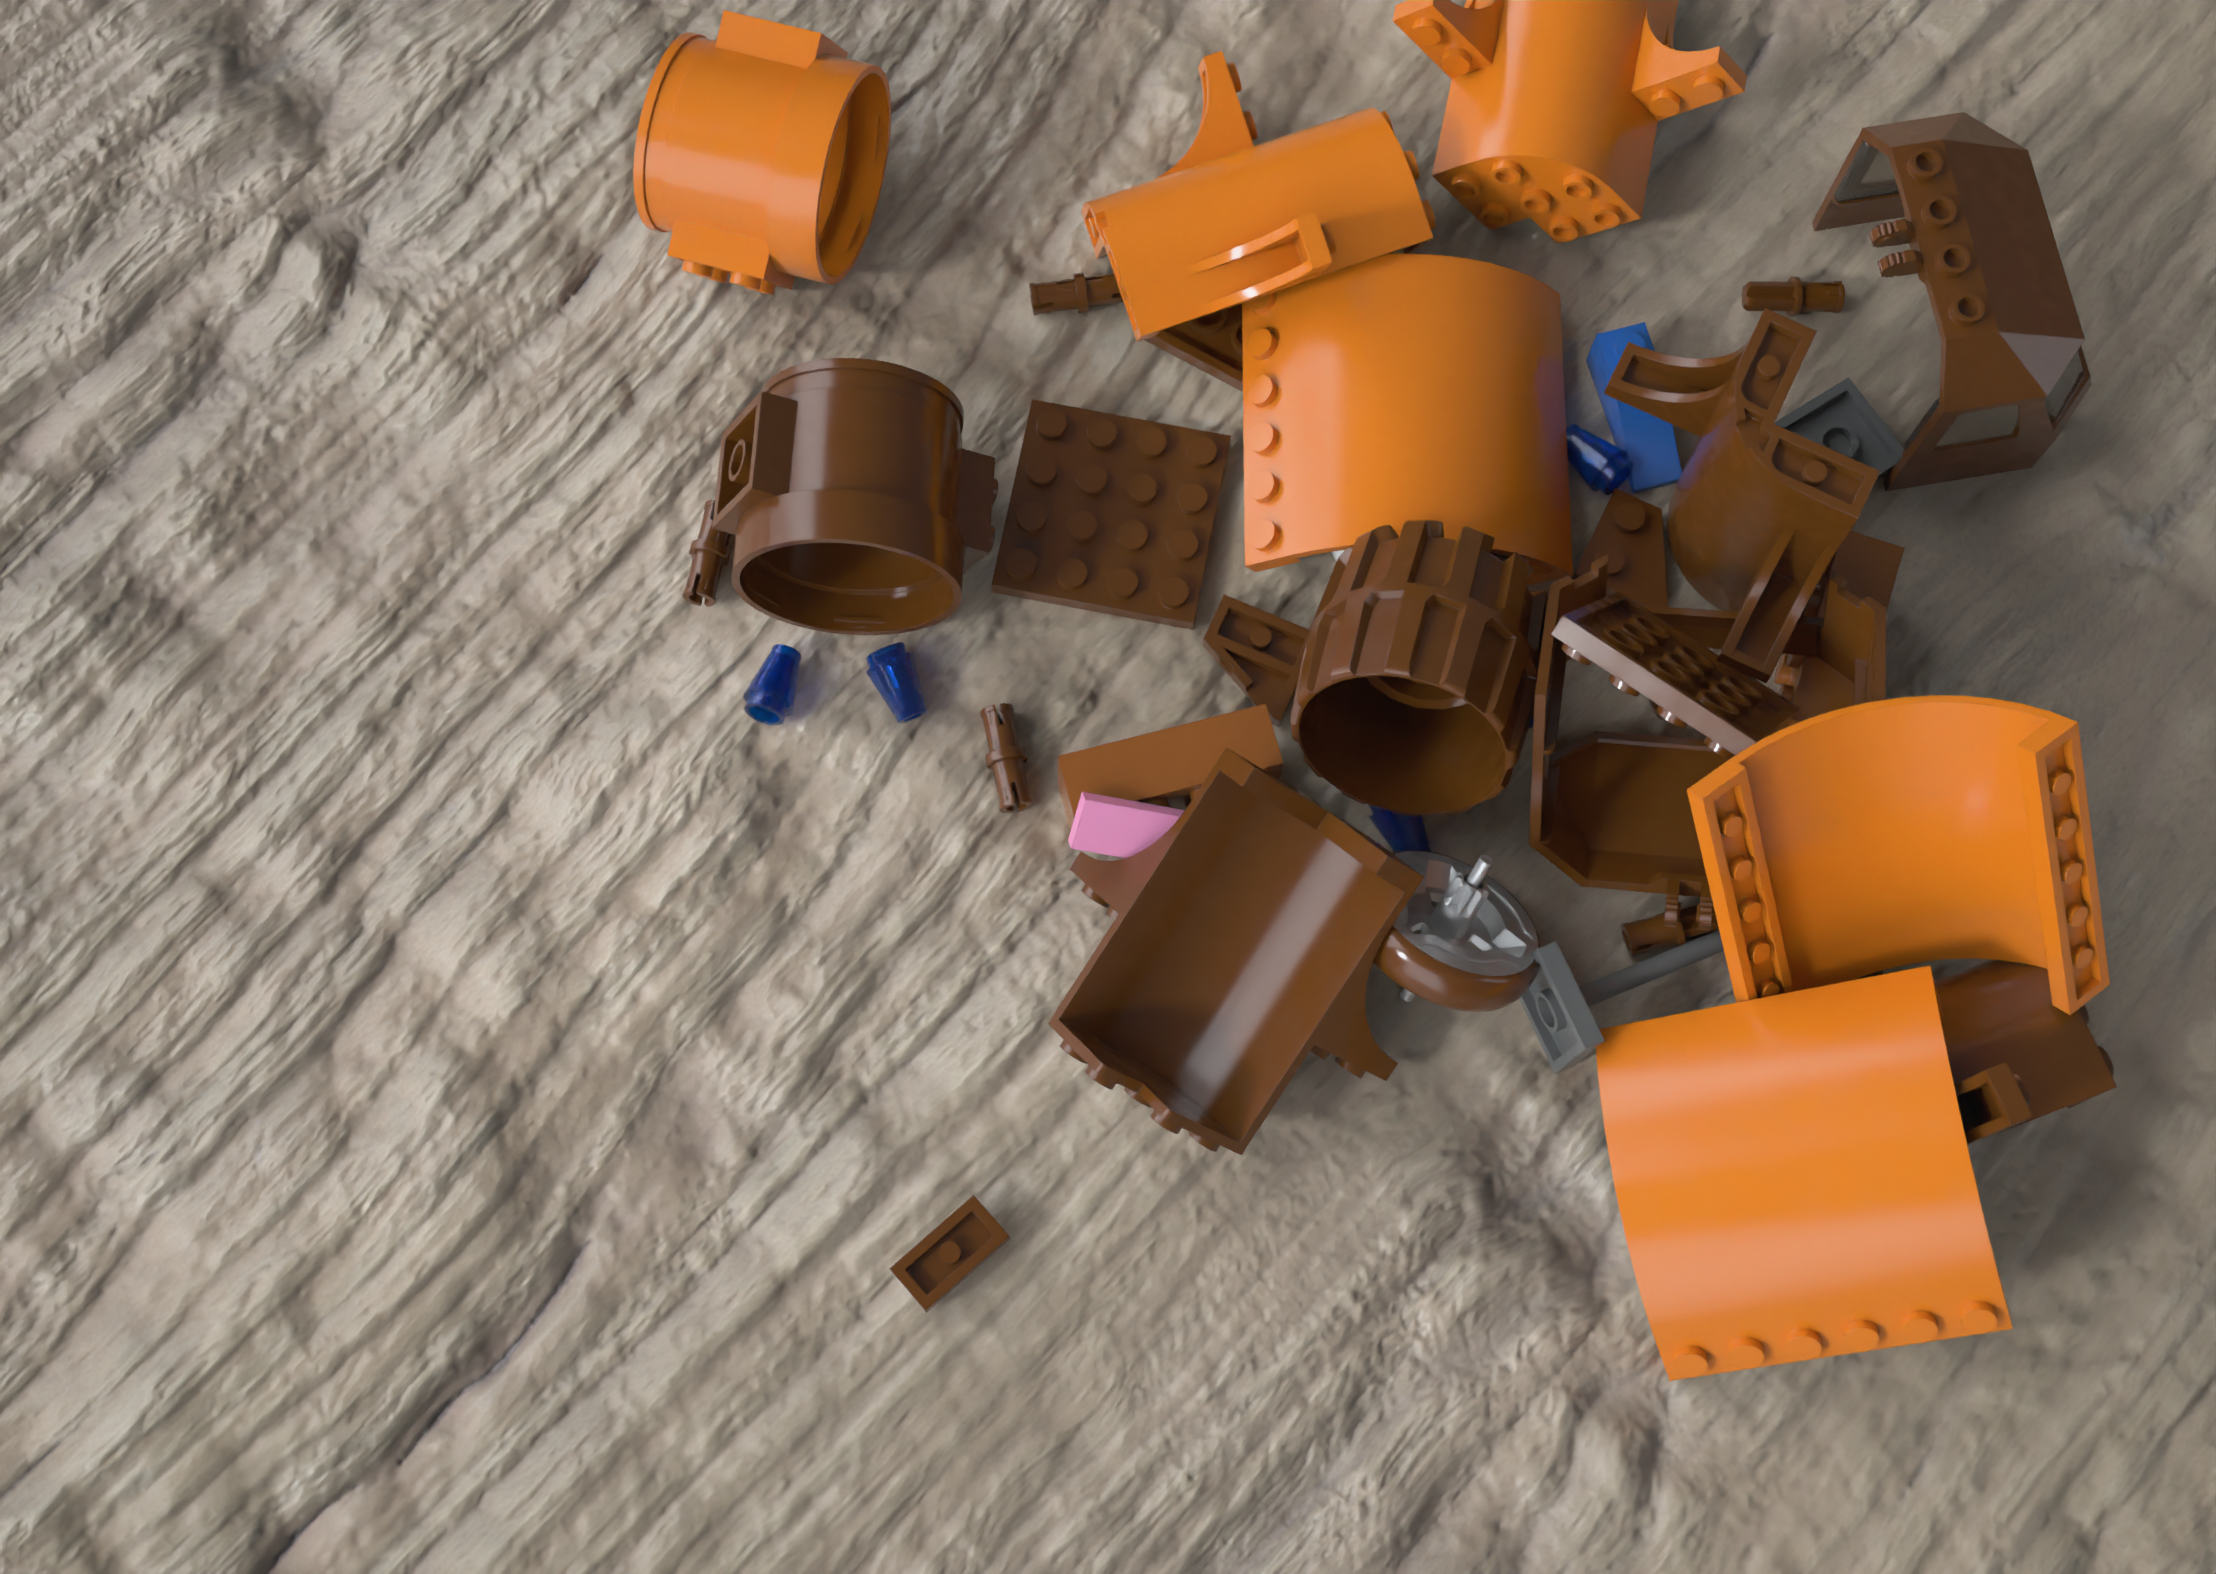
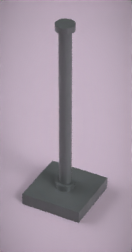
[1519,930,1724,1074]

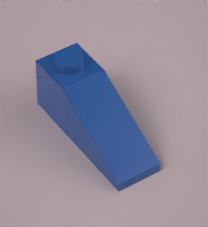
[1586,322,1682,494]

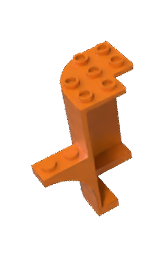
[1392,0,1747,243]
[1081,51,1436,342]

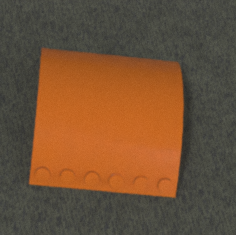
[1242,254,1573,585]
[1687,695,2110,1015]
[1596,965,2013,1381]

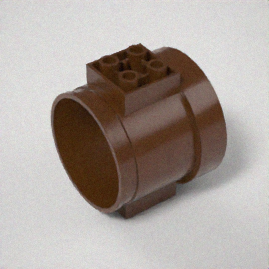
[712,358,998,635]

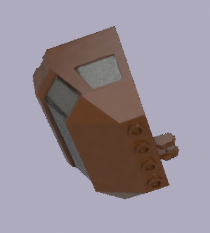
[1812,112,2091,491]

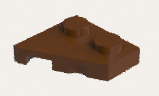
[1572,488,1668,607]
[1203,594,1309,727]

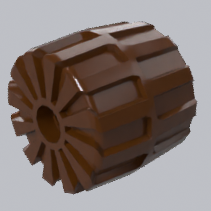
[1290,520,1548,817]

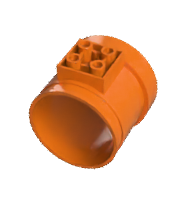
[633,10,891,295]

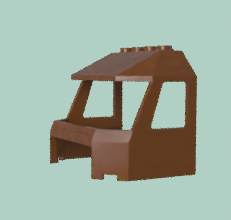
[1529,554,1886,930]

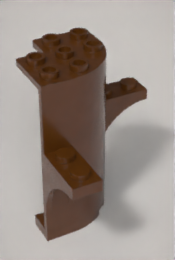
[1604,308,1880,683]
[1048,747,1424,1155]
[1854,960,2117,1145]

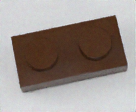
[890,1195,1010,1313]

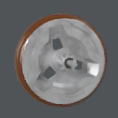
[1373,850,1541,1012]

